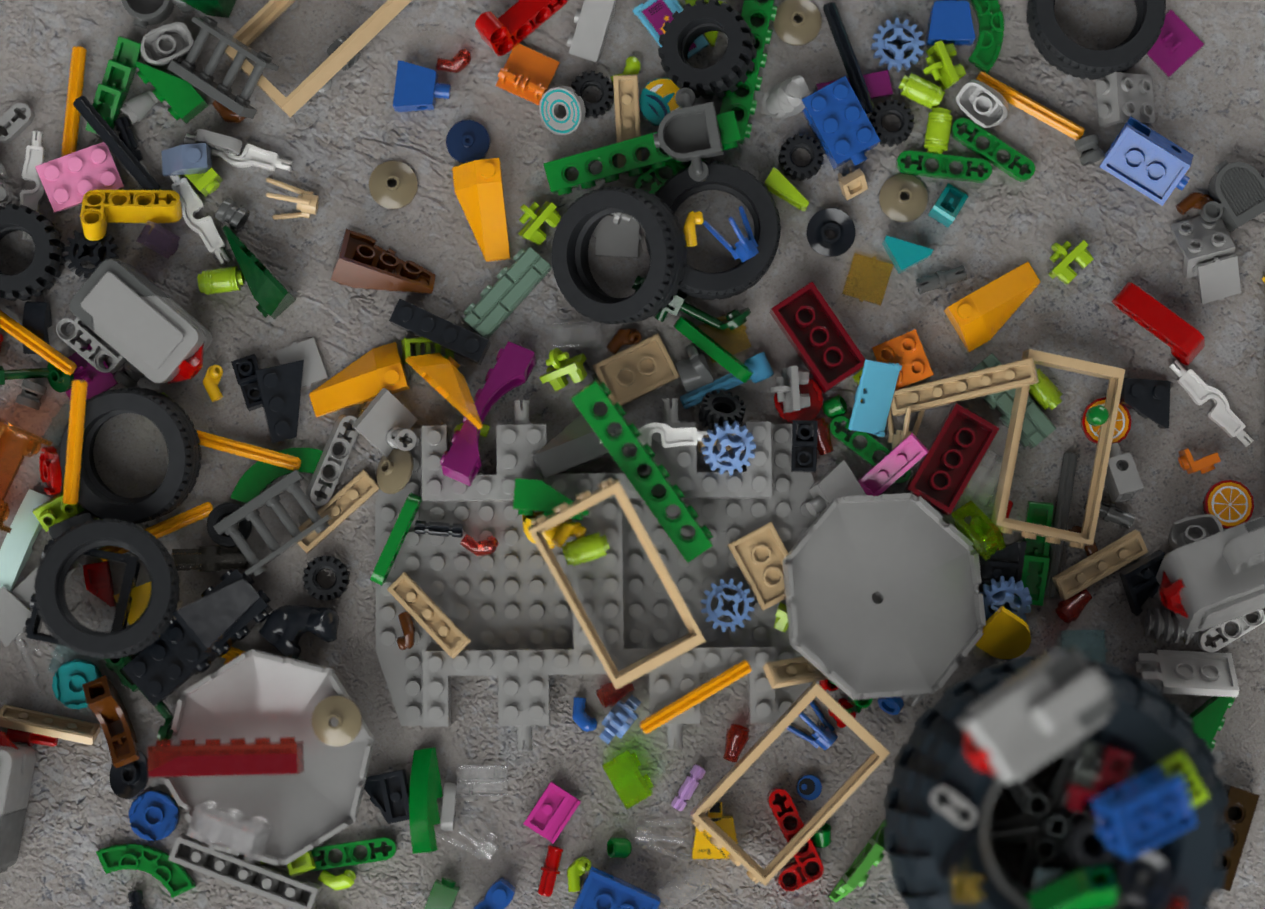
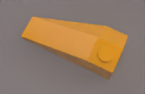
[452,158,510,262]
[944,262,1041,352]
[309,342,410,417]
[405,353,483,430]

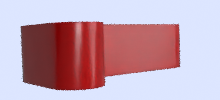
[475,0,568,56]
[1112,282,1205,366]
[767,787,824,891]

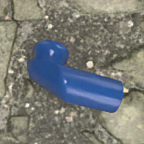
[572,697,598,732]

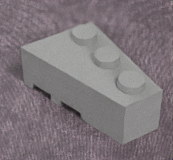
[567,0,617,62]

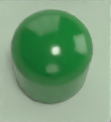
[822,395,848,418]
[1086,405,1109,426]
[811,823,831,848]
[607,837,632,858]

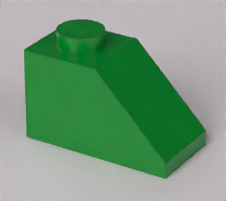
[424,877,460,909]

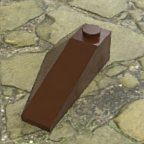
[331,229,436,294]

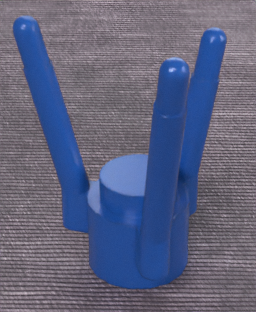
[703,206,759,263]
[786,700,838,751]

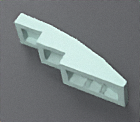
[0,489,51,592]

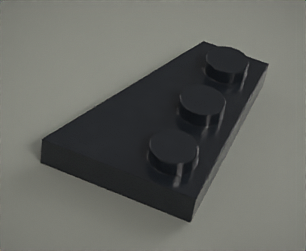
[254,360,304,443]

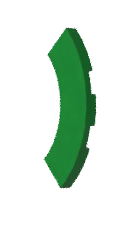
[968,0,1004,74]
[230,448,323,503]
[96,843,196,898]

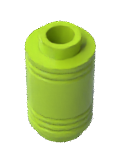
[898,72,945,109]
[923,108,953,154]
[197,266,245,295]
[1029,368,1063,411]
[562,532,610,566]

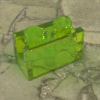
[951,500,1006,560]
[602,749,654,809]

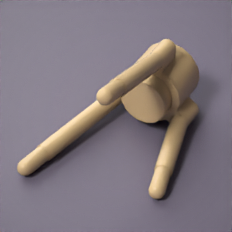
[266,178,319,220]
[887,407,925,449]

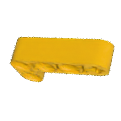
[80,190,183,241]

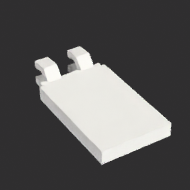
[1135,650,1240,697]

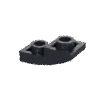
[22,301,52,354]
[231,354,263,411]
[791,420,818,473]

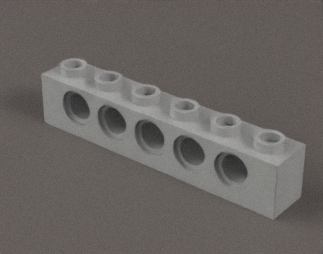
[168,833,322,909]

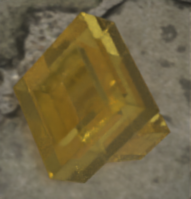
[952,873,985,904]

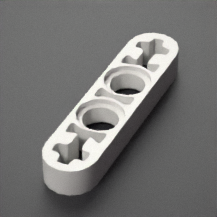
[1197,609,1265,652]

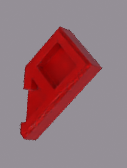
[82,561,116,607]

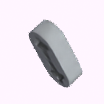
[0,103,34,144]
[194,129,243,155]
[440,783,458,831]
[929,786,977,828]

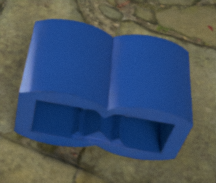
[474,877,516,909]

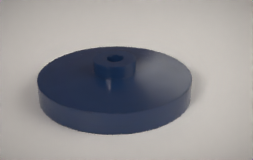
[446,120,490,164]

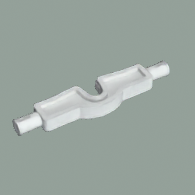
[20,131,45,241]
[184,133,293,171]
[170,175,230,265]
[1169,360,1254,447]
[600,423,709,448]

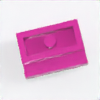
[523,781,581,844]

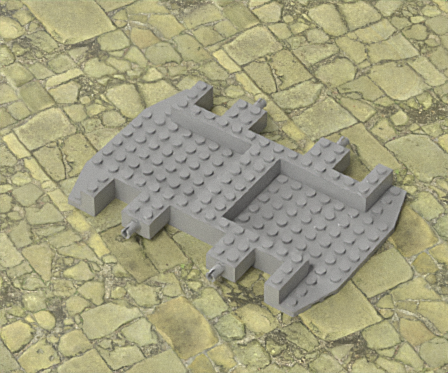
[375,398,820,751]

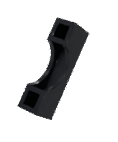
[389,298,491,365]

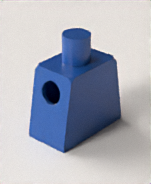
[925,0,975,45]
[393,60,451,112]

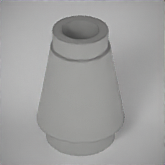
[121,90,158,124]

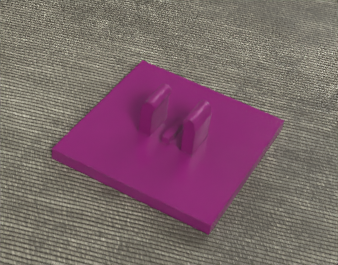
[1147,10,1205,77]
[66,343,119,401]

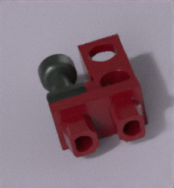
[1064,739,1133,816]

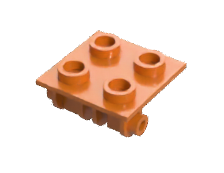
[495,44,560,106]
[872,329,934,390]

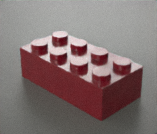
[769,282,865,393]
[904,403,1000,516]

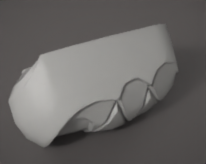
[141,22,194,67]
[762,75,810,119]
[956,79,1009,128]
[1168,514,1224,551]

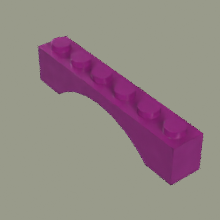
[440,341,536,486]

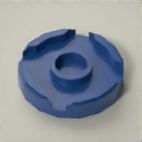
[129,791,179,841]

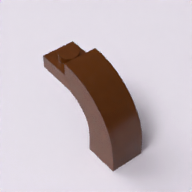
[82,675,140,768]

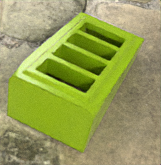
[764,167,809,212]
[401,337,454,364]
[1157,751,1209,808]

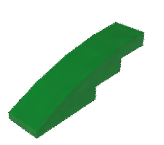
[85,36,141,134]
[1018,501,1054,606]
[409,747,443,854]

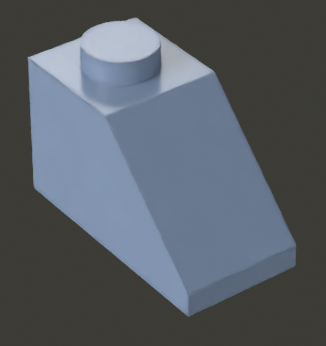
[161,143,212,176]

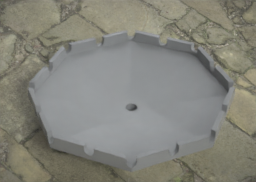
[782,493,986,700]
[163,649,375,866]

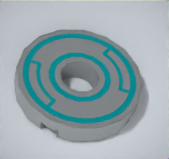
[539,85,586,136]

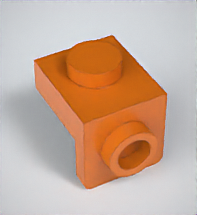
[1178,448,1221,474]

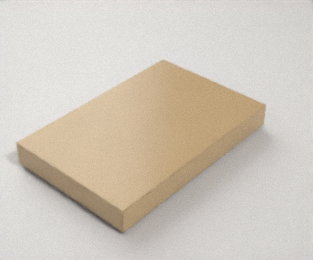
[592,333,680,406]
[727,521,788,611]

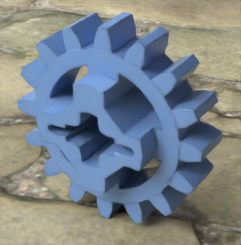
[871,18,925,72]
[701,420,756,476]
[979,576,1032,621]
[700,578,755,632]
[599,695,641,744]

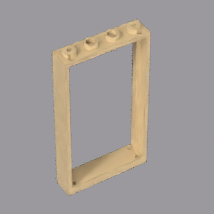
[225,0,412,118]
[990,349,1125,549]
[528,478,705,690]
[690,681,890,886]

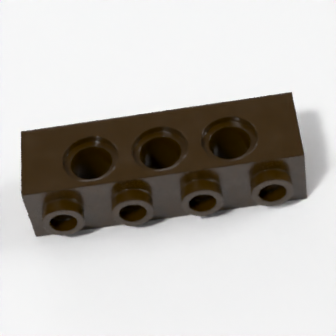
[1222,784,1260,891]

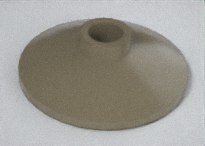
[773,0,822,46]
[369,161,418,209]
[879,174,928,223]
[376,448,413,494]
[311,695,362,747]

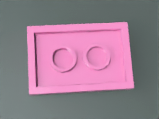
[35,142,124,214]

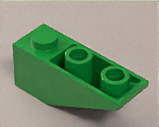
[135,61,209,124]
[513,478,589,520]
[1188,696,1235,751]
[1028,865,1118,909]

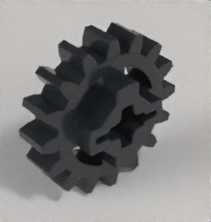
[63,228,119,279]

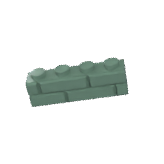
[463,247,552,339]
[968,353,1057,449]

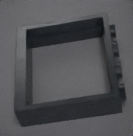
[25,539,142,646]

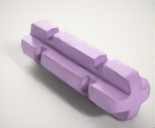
[671,764,706,811]

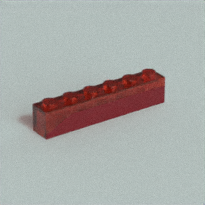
[147,736,304,777]

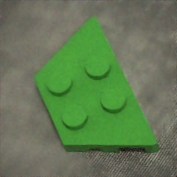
[828,819,886,903]

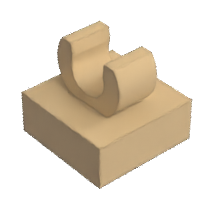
[838,167,868,200]

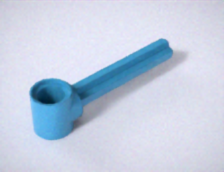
[680,352,774,409]

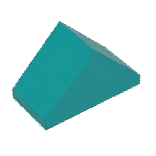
[928,183,969,228]
[882,235,933,274]

